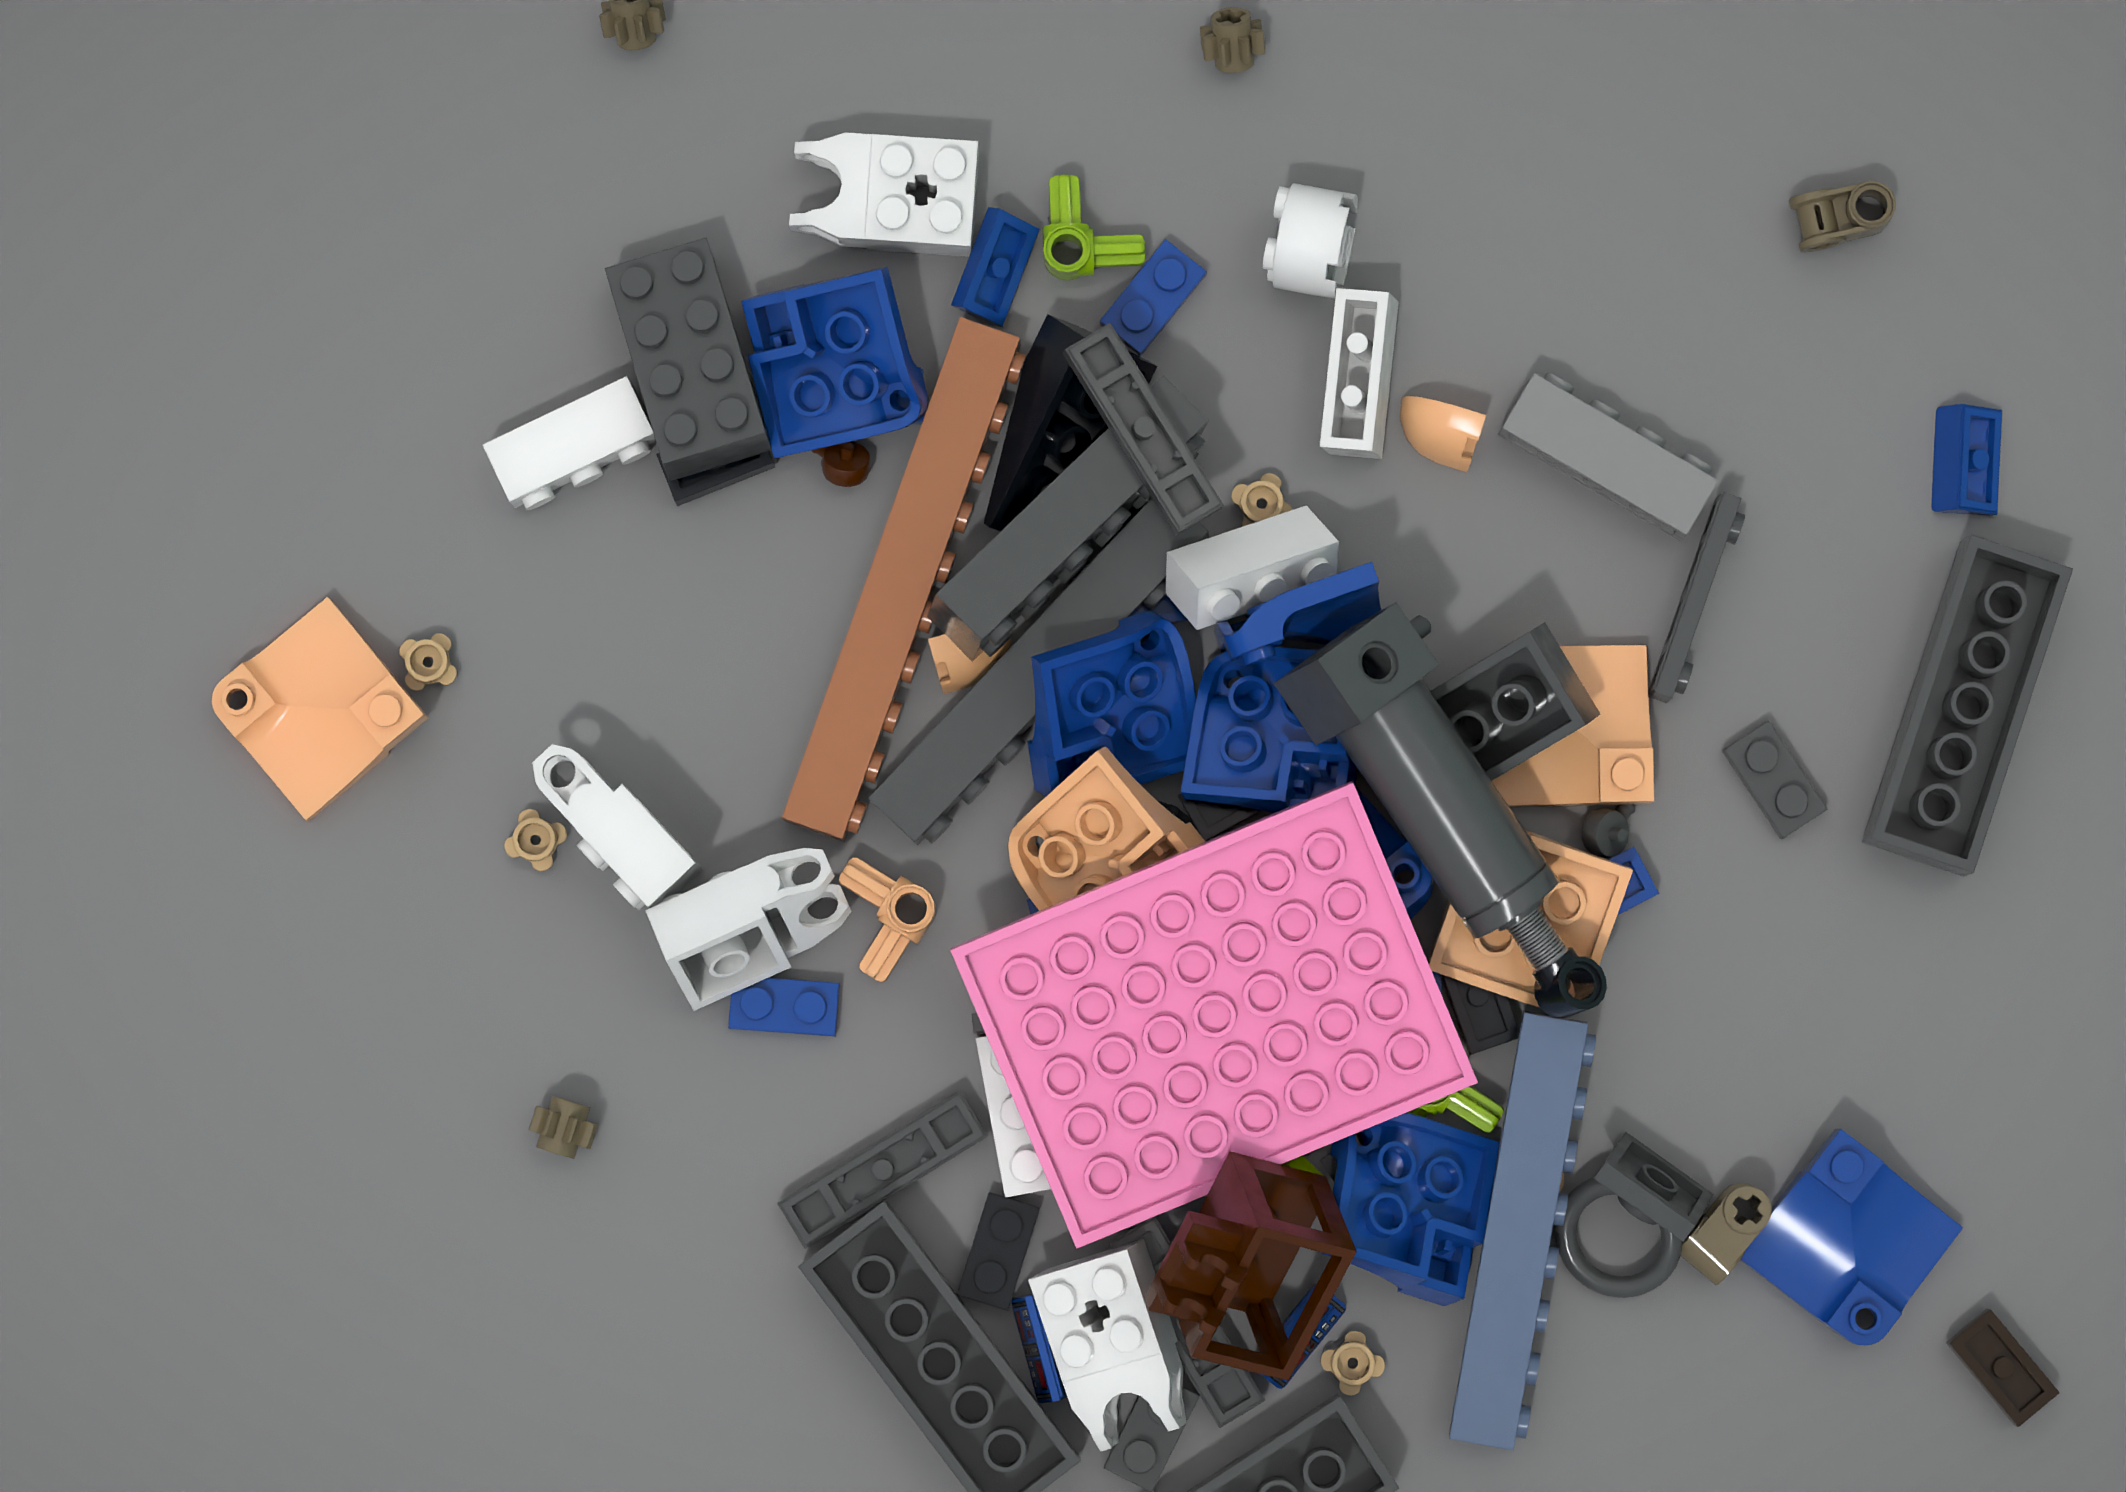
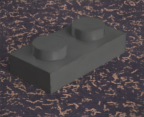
[1722,721,1828,839]
[1104,1387,1200,1492]

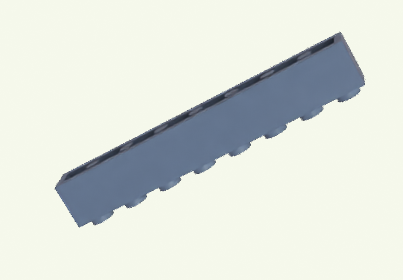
[1449,1010,1596,1451]

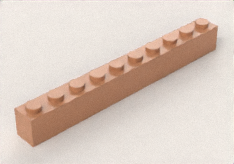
[782,317,1027,842]

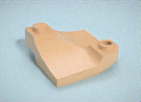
[212,597,429,822]
[1492,645,1654,807]
[1008,747,1206,911]
[1428,828,1633,1008]

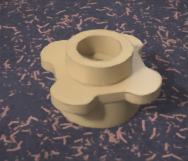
[1231,473,1292,527]
[399,633,457,691]
[504,809,567,871]
[1320,1331,1385,1396]

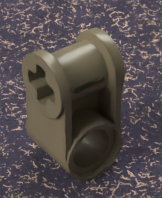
[1788,181,1896,253]
[1680,1183,1772,1285]

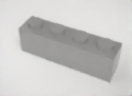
[1498,373,1719,541]

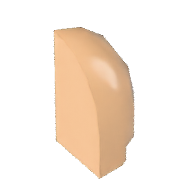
[1400,396,1486,472]
[928,632,1012,695]

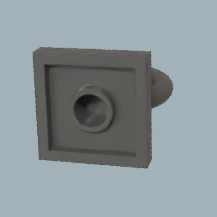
[1555,1132,1714,1298]

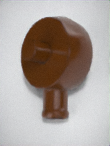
[811,441,871,487]

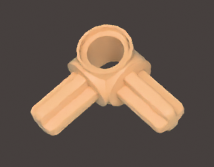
[839,857,936,982]

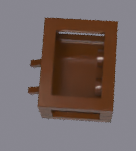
[1144,1151,1357,1381]

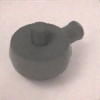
[1582,804,1635,858]

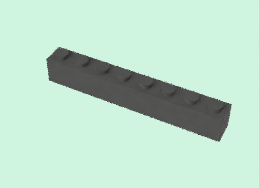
[868,498,1209,845]

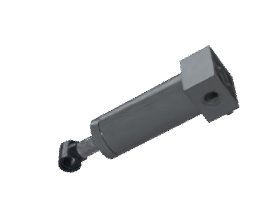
[1273,602,1607,1018]

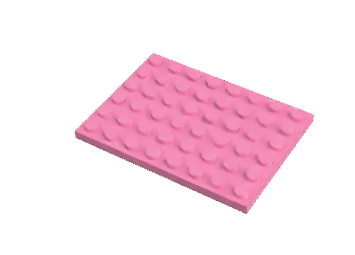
[950,781,1478,1249]

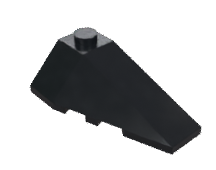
[984,314,1158,531]

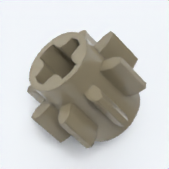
[599,0,666,50]
[1200,7,1266,73]
[528,1096,598,1159]

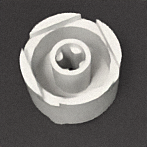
[1263,183,1358,299]

